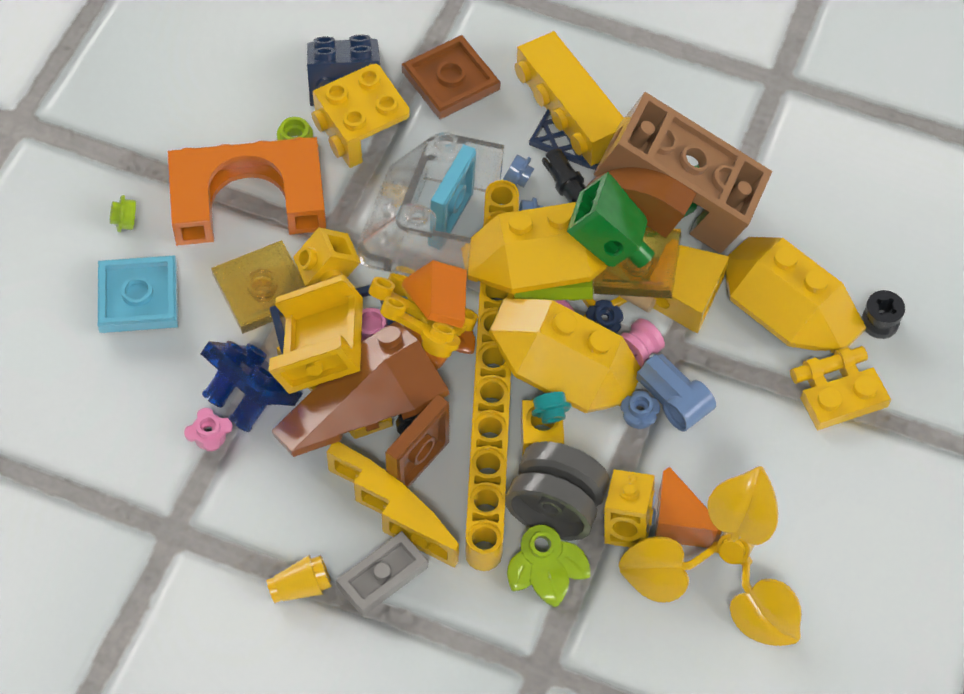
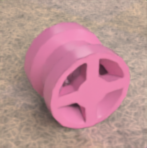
[620,318,665,368]

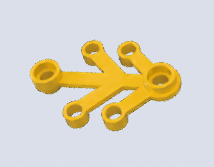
[369,263,478,358]

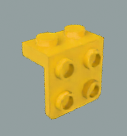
[311,64,410,168]

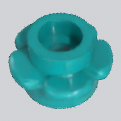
[532,392,571,424]

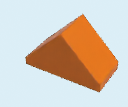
[402,260,467,328]
[655,467,722,548]

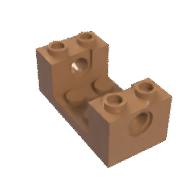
[593,92,772,254]

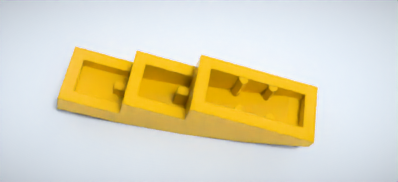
[326,442,459,568]

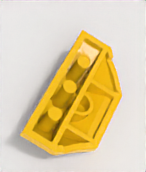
[462,202,608,294]
[725,237,866,353]
[488,298,641,413]

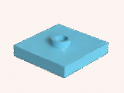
[429,144,477,248]
[98,255,178,333]

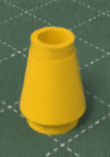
[266,555,332,603]

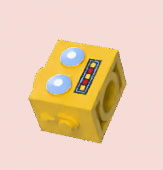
[604,469,656,548]

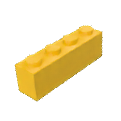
[514,31,624,166]

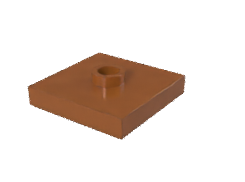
[402,35,501,120]
[385,395,449,488]

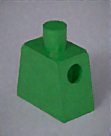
[567,172,655,269]

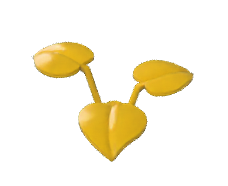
[618,466,802,646]

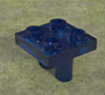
[200,341,303,432]

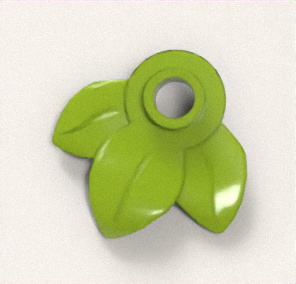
[507,525,591,607]

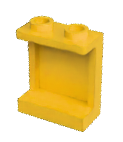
[268,275,363,394]

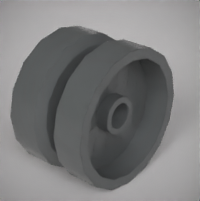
[505,441,610,541]

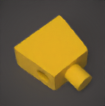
[631,243,729,333]

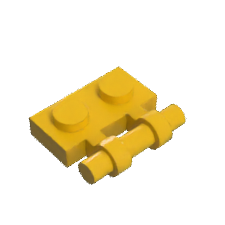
[790,346,891,431]

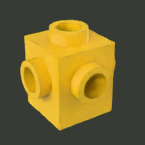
[293,227,361,286]

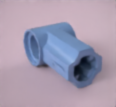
[636,354,716,432]

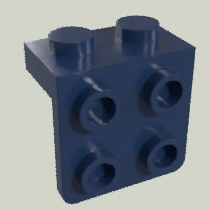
[307,35,380,106]

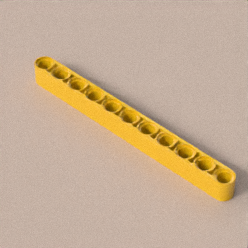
[465,180,519,571]

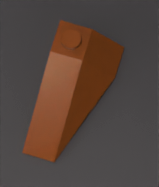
[272,321,450,457]

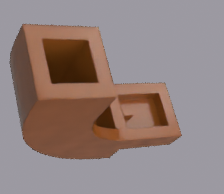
[576,167,697,239]

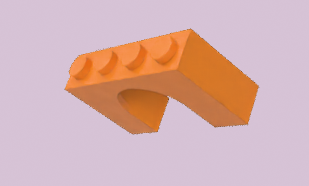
[168,137,326,246]

